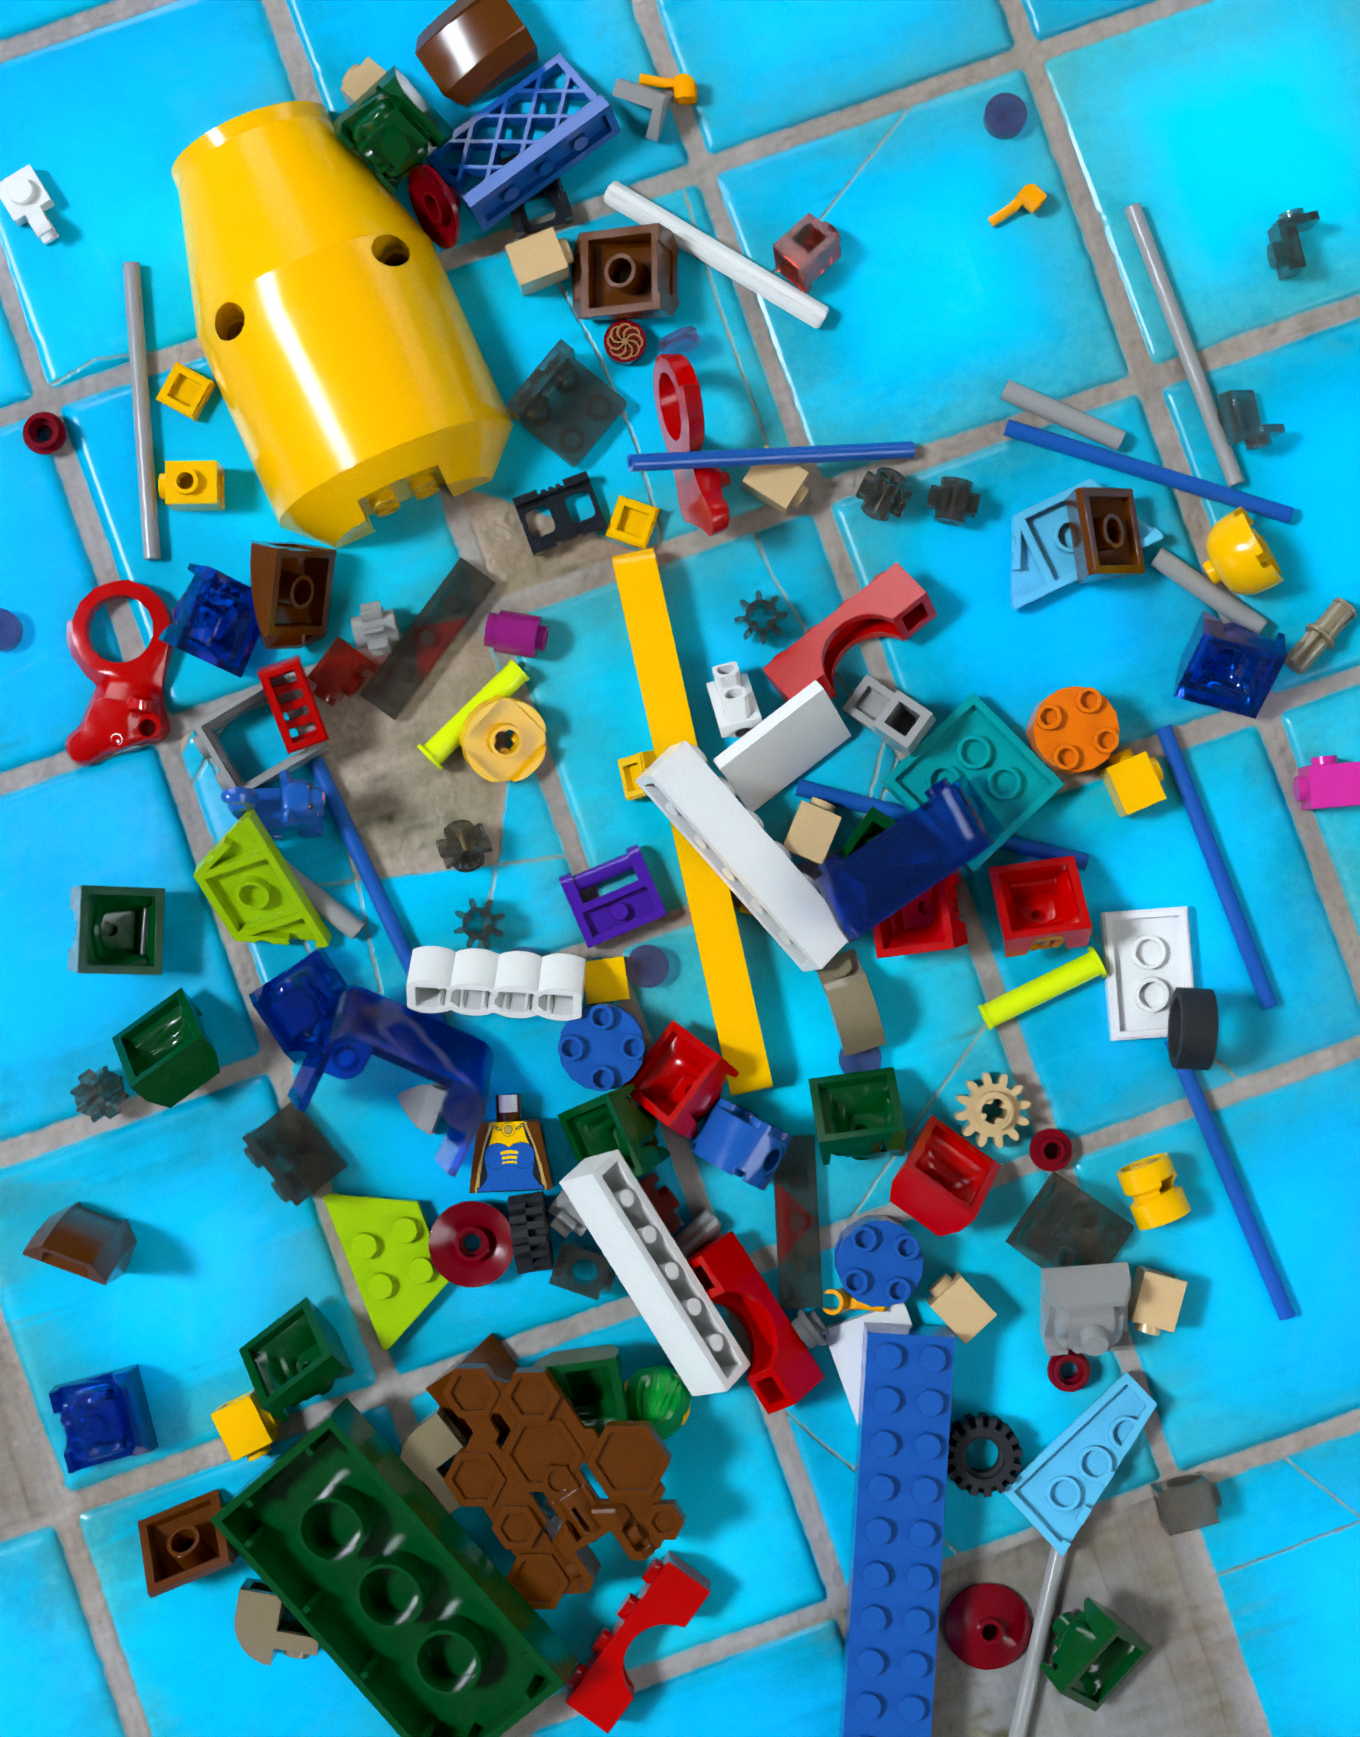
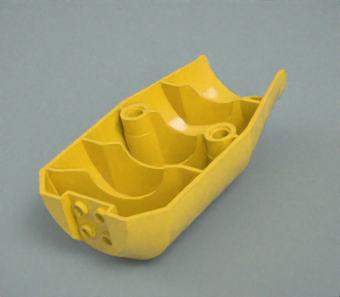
[171,101,514,549]

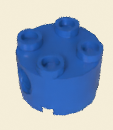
[558,1003,645,1092]
[689,1096,793,1191]
[834,1215,923,1307]

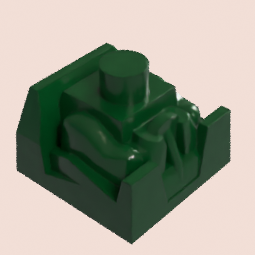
[331,65,453,195]
[67,885,165,975]
[112,987,220,1108]
[808,1067,906,1165]
[557,1083,671,1177]
[239,1297,355,1423]
[532,1344,634,1435]
[1039,1597,1153,1712]

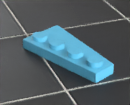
[1003,1371,1157,1557]

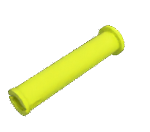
[417,659,530,771]
[978,946,1107,1030]

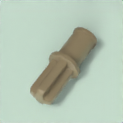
[1284,597,1357,674]

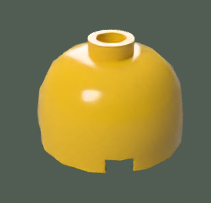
[1203,506,1284,595]

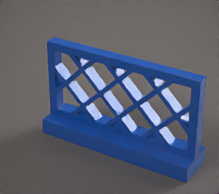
[426,53,621,232]

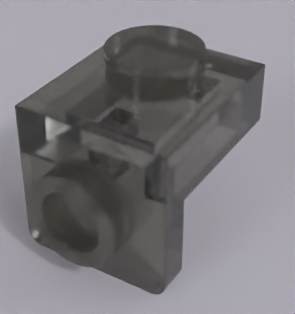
[1267,208,1320,281]
[1217,390,1285,451]

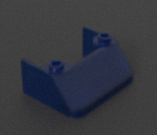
[815,773,1004,943]
[287,984,494,1177]

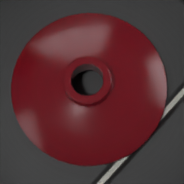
[408,164,461,249]
[429,1201,513,1288]
[945,1582,1031,1670]

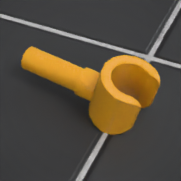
[639,73,697,105]
[987,183,1047,227]
[823,1287,886,1315]

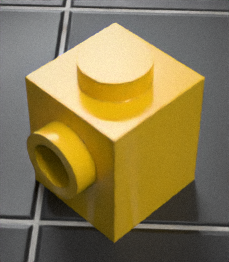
[158,460,225,511]
[1099,748,1166,817]
[211,1389,280,1462]

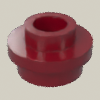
[23,412,67,455]
[1029,1128,1072,1172]
[1047,1349,1091,1392]

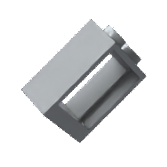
[192,674,331,791]

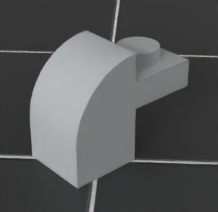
[842,674,936,756]

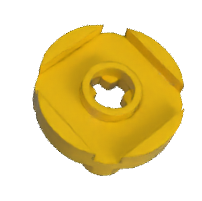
[458,694,547,783]

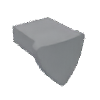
[612,78,673,142]
[398,1084,451,1135]

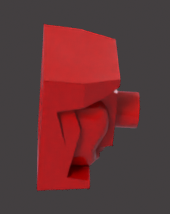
[988,855,1092,958]
[864,861,968,959]
[623,1020,740,1140]
[889,1114,1001,1237]

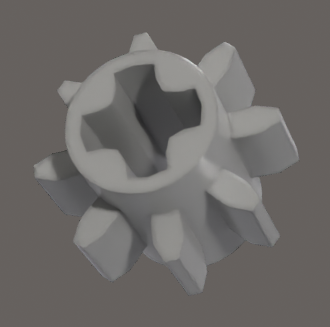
[351,600,401,657]
[546,1189,588,1238]

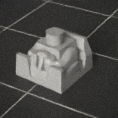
[1039,1262,1131,1356]

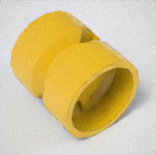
[1116,1152,1191,1230]

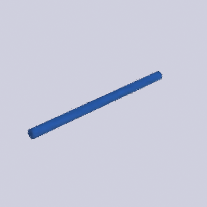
[1003,419,1294,524]
[627,441,915,472]
[1155,724,1278,1010]
[308,758,450,1035]
[795,779,1089,871]
[1164,1040,1296,1320]

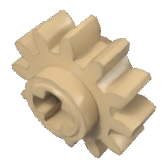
[953,1072,1031,1148]

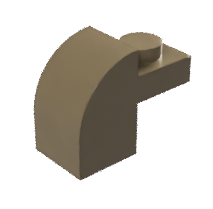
[816,949,886,1057]
[400,1406,467,1514]
[234,1578,321,1666]

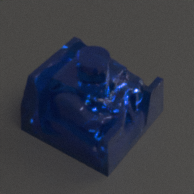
[158,564,260,678]
[1173,611,1287,719]
[249,948,369,1064]
[48,1364,159,1474]

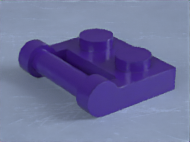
[558,844,667,948]

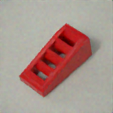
[257,655,329,754]

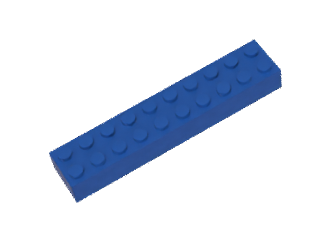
[839,1322,955,1737]

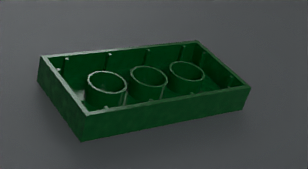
[210,1398,578,1737]

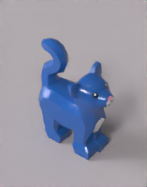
[221,770,326,841]

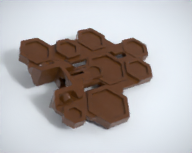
[442,1363,686,1610]

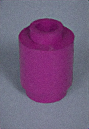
[484,610,549,659]

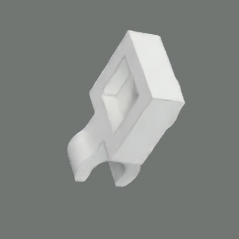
[0,164,60,245]

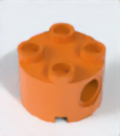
[1026,686,1120,776]

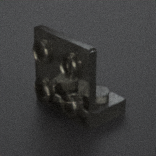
[506,339,627,468]
[242,1099,349,1206]
[1005,1171,1134,1268]

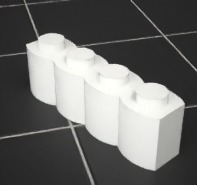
[406,946,586,1021]

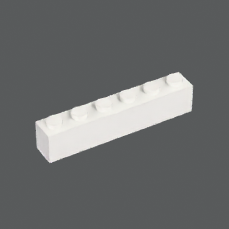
[635,740,854,972]
[559,1149,751,1397]

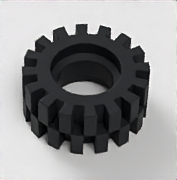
[508,1191,554,1274]
[947,1412,1023,1497]

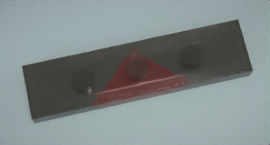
[360,558,496,721]
[773,1134,823,1309]

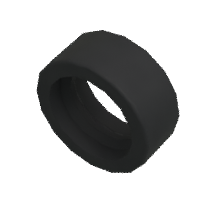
[1167,987,1218,1071]

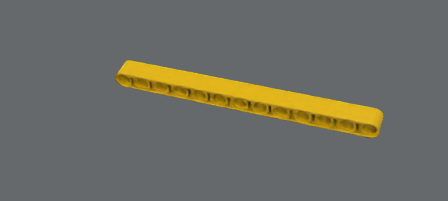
[611,547,773,1096]

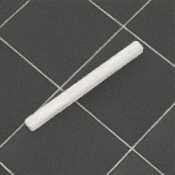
[603,181,829,328]

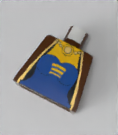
[469,1093,554,1193]

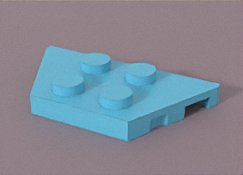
[1010,478,1164,611]

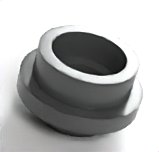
[791,1308,829,1350]

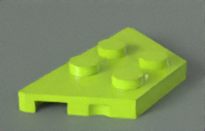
[193,809,332,948]
[323,1192,449,1351]

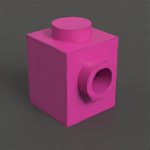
[1293,755,1360,811]

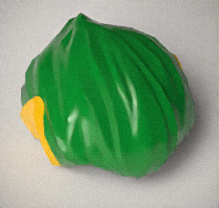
[623,1364,692,1440]

